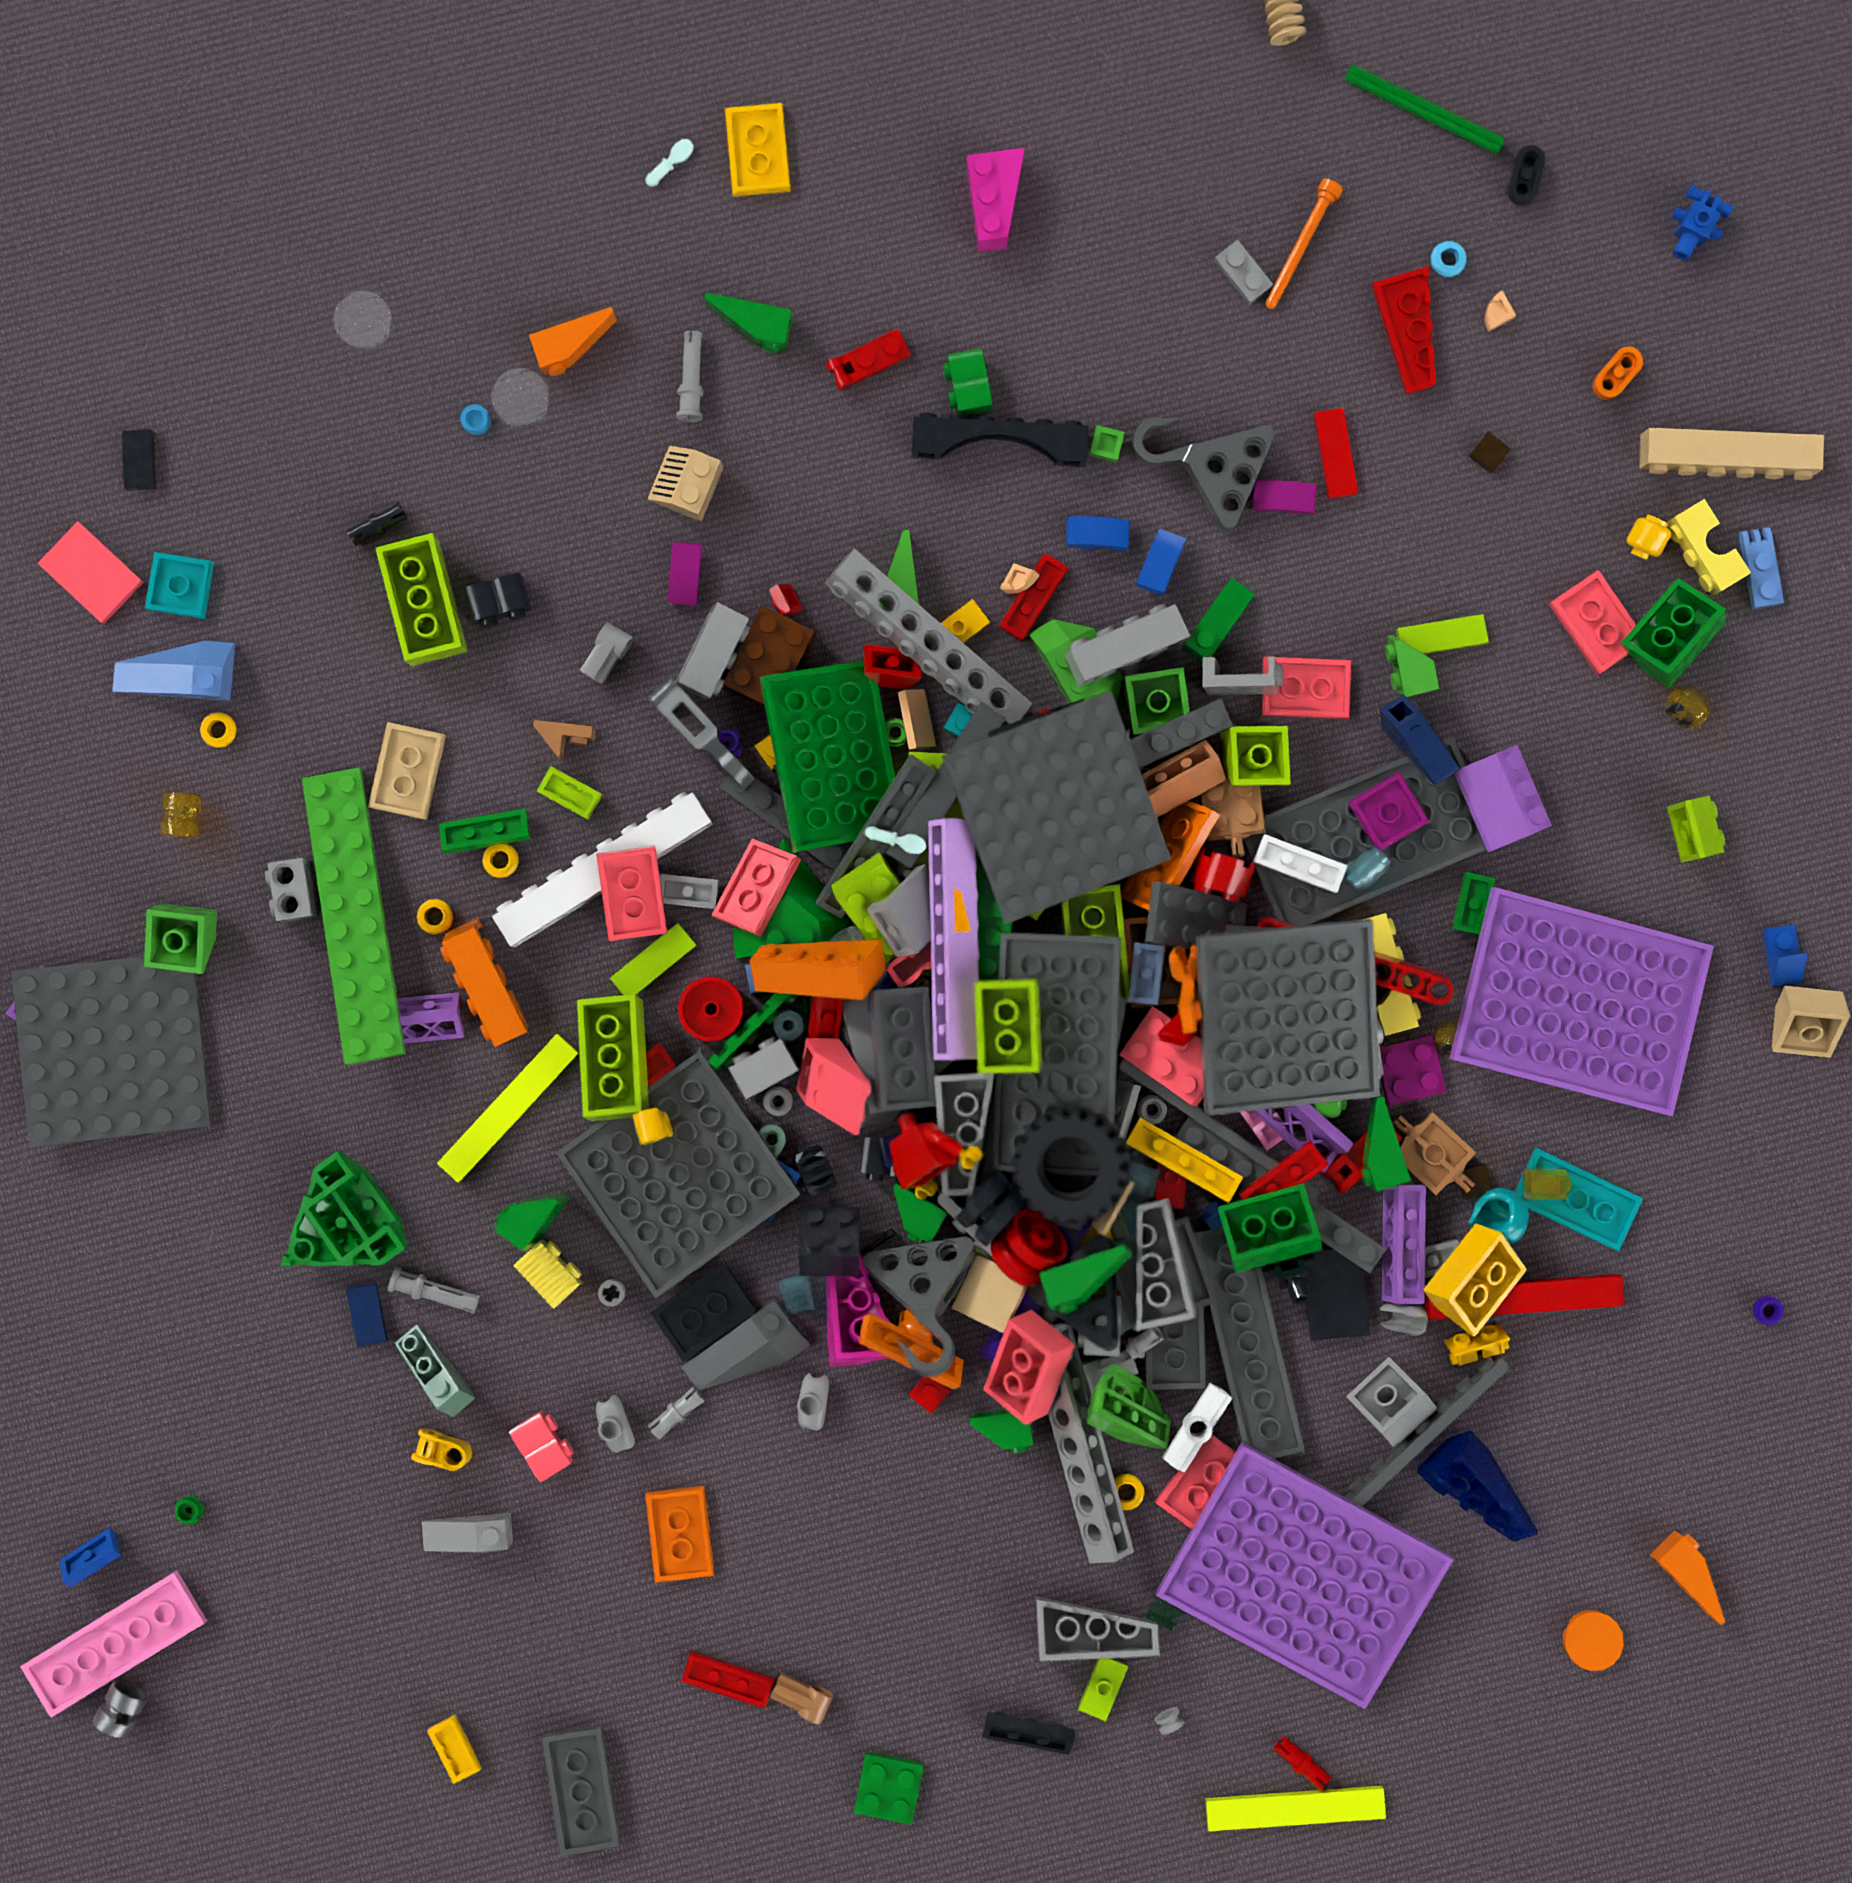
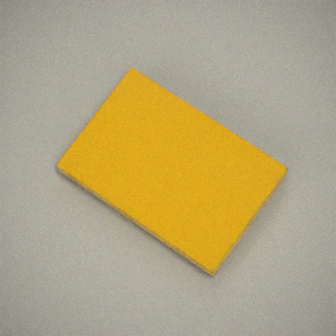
[725,103,791,197]

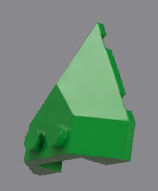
[733,838,851,959]
[280,1150,407,1266]

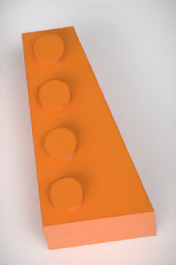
[440,917,528,1047]
[749,939,886,1000]

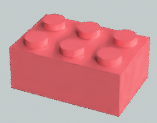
[1119,1006,1204,1106]
[983,1310,1075,1425]

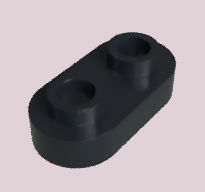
[1507,145,1545,205]

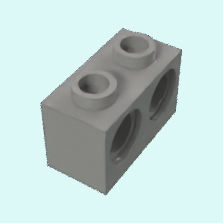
[265,858,318,923]

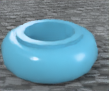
[1430,241,1467,277]

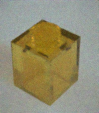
[1524,1168,1571,1200]

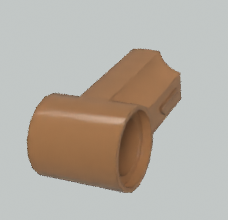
[770,1672,834,1724]

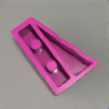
[966,148,1025,252]

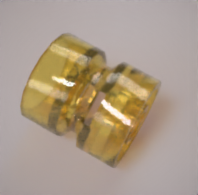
[160,793,202,838]

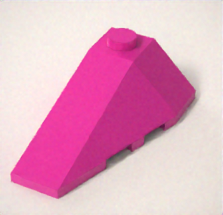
[826,1254,890,1366]

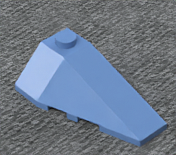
[113,641,235,701]

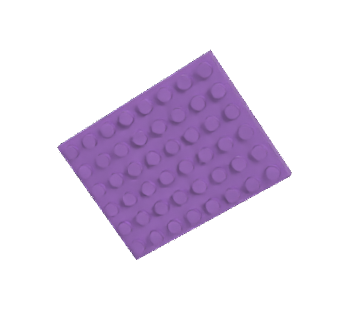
[1449,887,1714,1116]
[1156,1442,1454,1709]

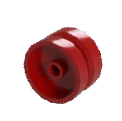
[678,977,746,1042]
[990,1209,1067,1287]

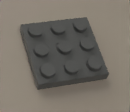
[1114,1217,1217,1331]

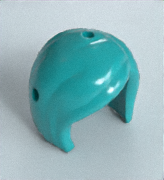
[1468,1188,1529,1244]

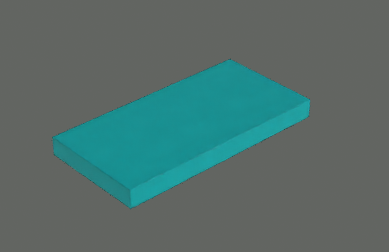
[1514,1148,1643,1252]

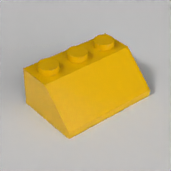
[1423,1223,1527,1336]

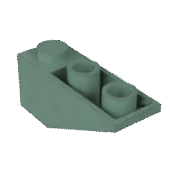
[394,1324,476,1417]

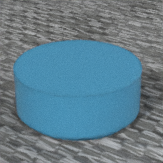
[460,404,491,436]

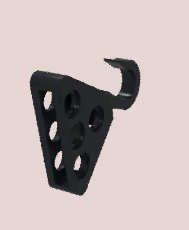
[1025,1234,1118,1352]

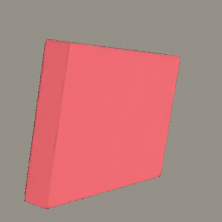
[38,521,144,624]
[1548,570,1636,675]
[1261,657,1351,719]
[712,838,801,937]
[596,845,667,941]
[1155,1434,1236,1529]

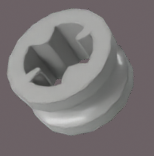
[598,1279,626,1307]
[1154,1707,1185,1735]

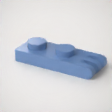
[1739,527,1784,609]

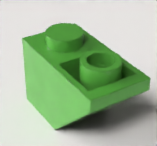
[1385,635,1439,697]

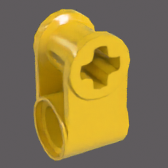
[632,1108,673,1145]
[411,1428,473,1471]

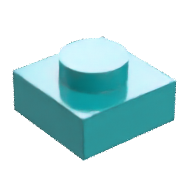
[944,702,973,737]

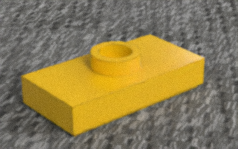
[941,599,990,643]
[427,1714,482,1784]

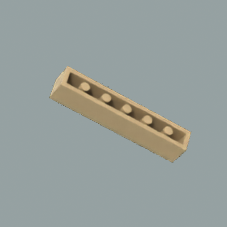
[1640,428,1824,480]

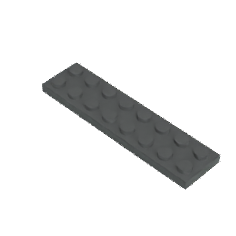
[1193,1226,1305,1459]

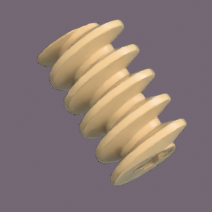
[1264,0,1306,46]

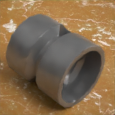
[93,1680,148,1738]

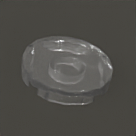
[333,290,393,350]
[491,368,550,428]

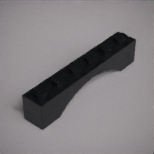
[912,413,1089,467]

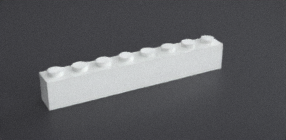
[492,792,713,947]

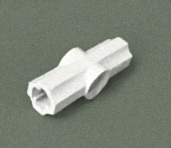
[1162,1383,1232,1472]

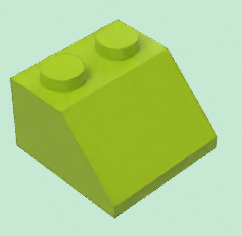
[1221,726,1291,786]
[1667,795,1725,863]

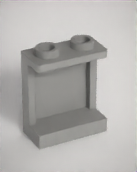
[1203,656,1284,695]
[867,864,931,958]

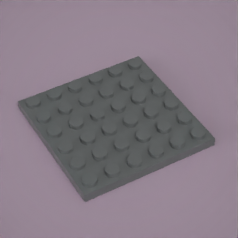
[942,691,1171,924]
[1196,919,1380,1115]
[11,957,212,1147]
[556,1050,802,1298]

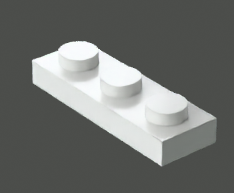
[1253,834,1347,894]

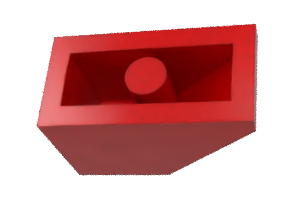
[864,644,921,690]

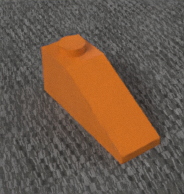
[529,307,617,376]
[1650,1530,1725,1626]

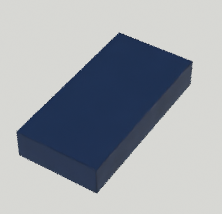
[346,1282,388,1347]

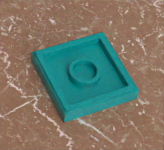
[145,552,214,620]

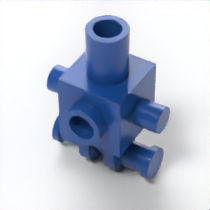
[1671,184,1734,260]

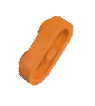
[1592,347,1643,400]

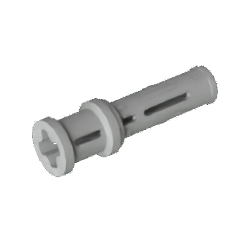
[676,330,704,422]
[388,1266,480,1314]

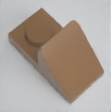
[533,720,596,761]

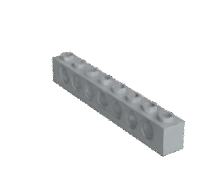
[825,548,1032,727]
[1048,1322,1134,1563]

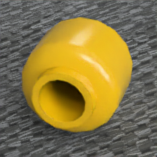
[1627,514,1671,560]

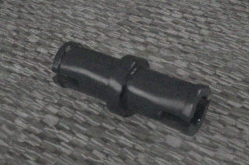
[347,502,408,546]

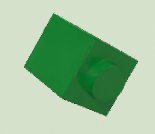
[893,1182,948,1244]
[969,1409,1033,1453]

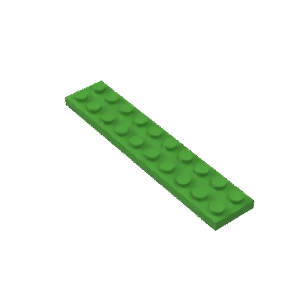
[302,768,406,1065]

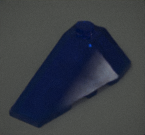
[1417,1430,1538,1542]

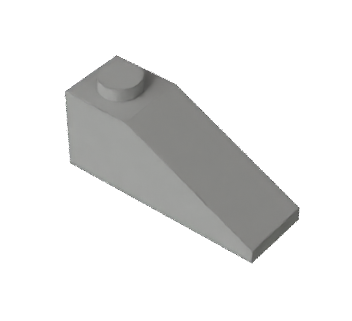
[422,1513,513,1552]

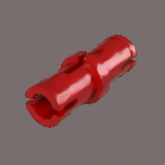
[1273,1735,1331,1790]

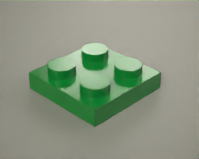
[854,1751,923,1825]

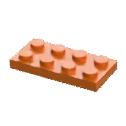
[1121,801,1220,912]

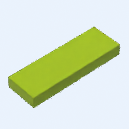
[1396,614,1489,654]
[610,923,697,995]

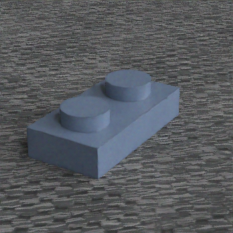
[1127,942,1164,1005]

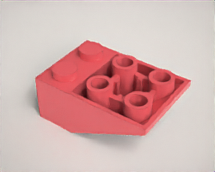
[796,1038,871,1135]

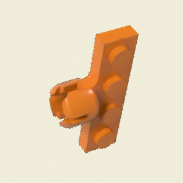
[1169,944,1202,1033]
[859,1309,964,1390]

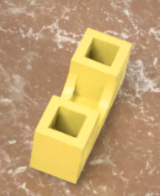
[1666,499,1751,596]

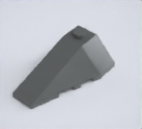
[681,1297,811,1391]

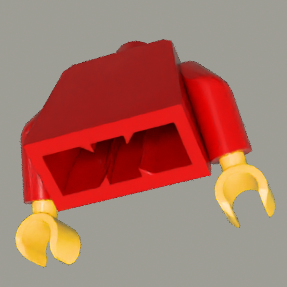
[889,1113,983,1200]

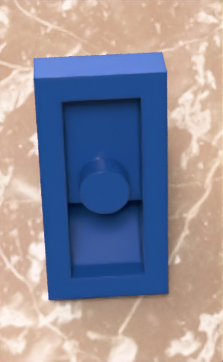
[1762,925,1808,987]

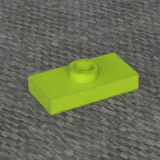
[537,766,603,820]
[1078,1658,1129,1721]

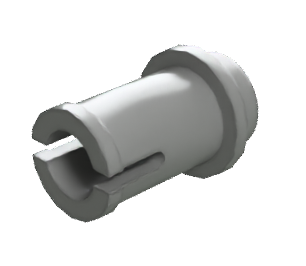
[1125,1327,1164,1359]

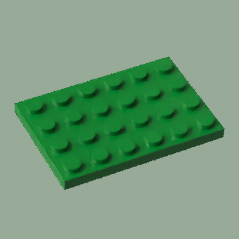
[760,660,904,853]

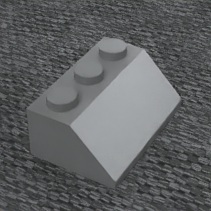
[675,602,750,699]

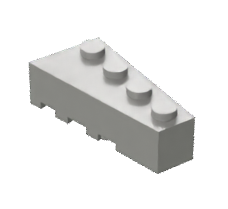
[1064,604,1190,687]
[840,996,902,1128]
[934,1072,996,1196]
[1136,1197,1197,1331]
[1035,1596,1160,1661]

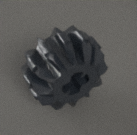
[795,1145,837,1196]

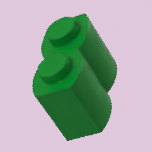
[943,348,992,415]

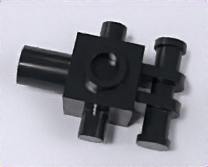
[1262,1254,1316,1304]

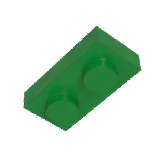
[1452,872,1495,936]

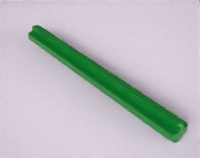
[1345,65,1505,154]

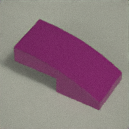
[1252,480,1317,514]
[668,541,702,606]

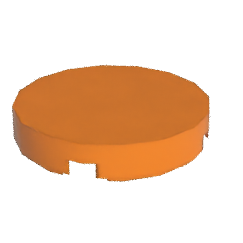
[1562,1610,1624,1671]

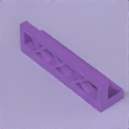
[397,992,464,1043]
[1252,1104,1354,1173]
[1382,1184,1426,1304]

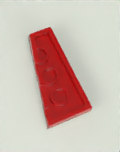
[1371,266,1436,395]

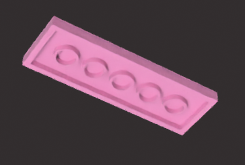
[20,1570,207,1718]

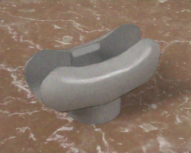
[1380,1303,1428,1336]
[797,1373,830,1431]
[596,1395,635,1453]

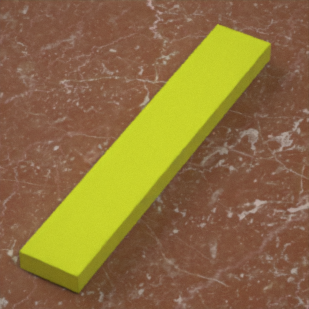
[437,1033,580,1183]
[1205,1786,1386,1831]

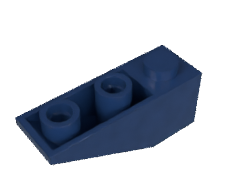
[1380,694,1459,786]

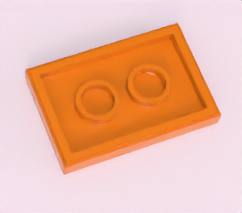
[645,1485,715,1583]

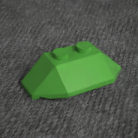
[1028,619,1123,704]
[1087,1364,1171,1450]

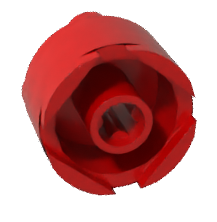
[1189,848,1256,903]

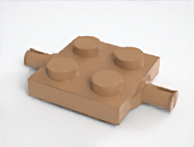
[1201,762,1266,858]
[1392,1112,1476,1195]

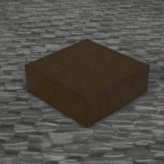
[1469,431,1511,474]
[1460,1163,1493,1200]

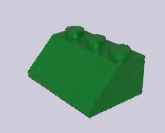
[1621,578,1726,688]
[1217,1183,1322,1273]
[494,1192,571,1252]

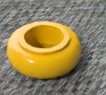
[200,712,237,748]
[482,844,519,878]
[417,899,453,935]
[1114,1473,1145,1511]

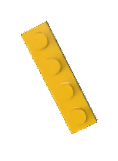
[1126,1117,1243,1203]

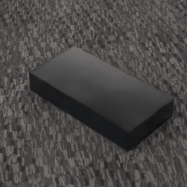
[122,429,156,491]

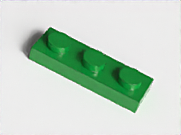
[439,808,531,855]

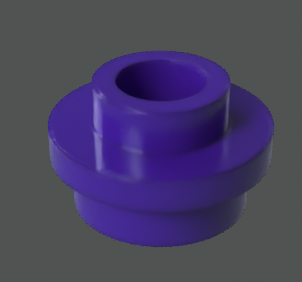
[1753,1296,1784,1326]

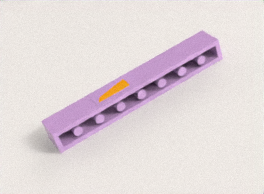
[928,819,979,1060]

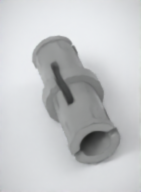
[648,1386,705,1440]

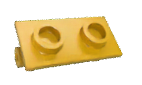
[1444,1323,1510,1366]

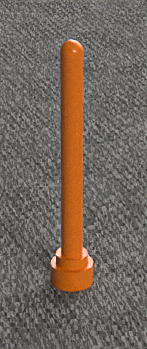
[1266,178,1343,309]

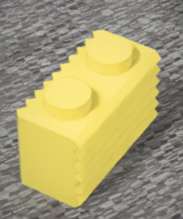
[514,1239,583,1309]

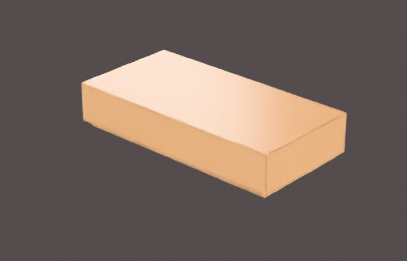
[898,689,936,750]

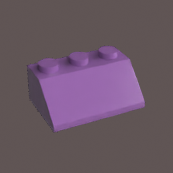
[1454,745,1552,852]

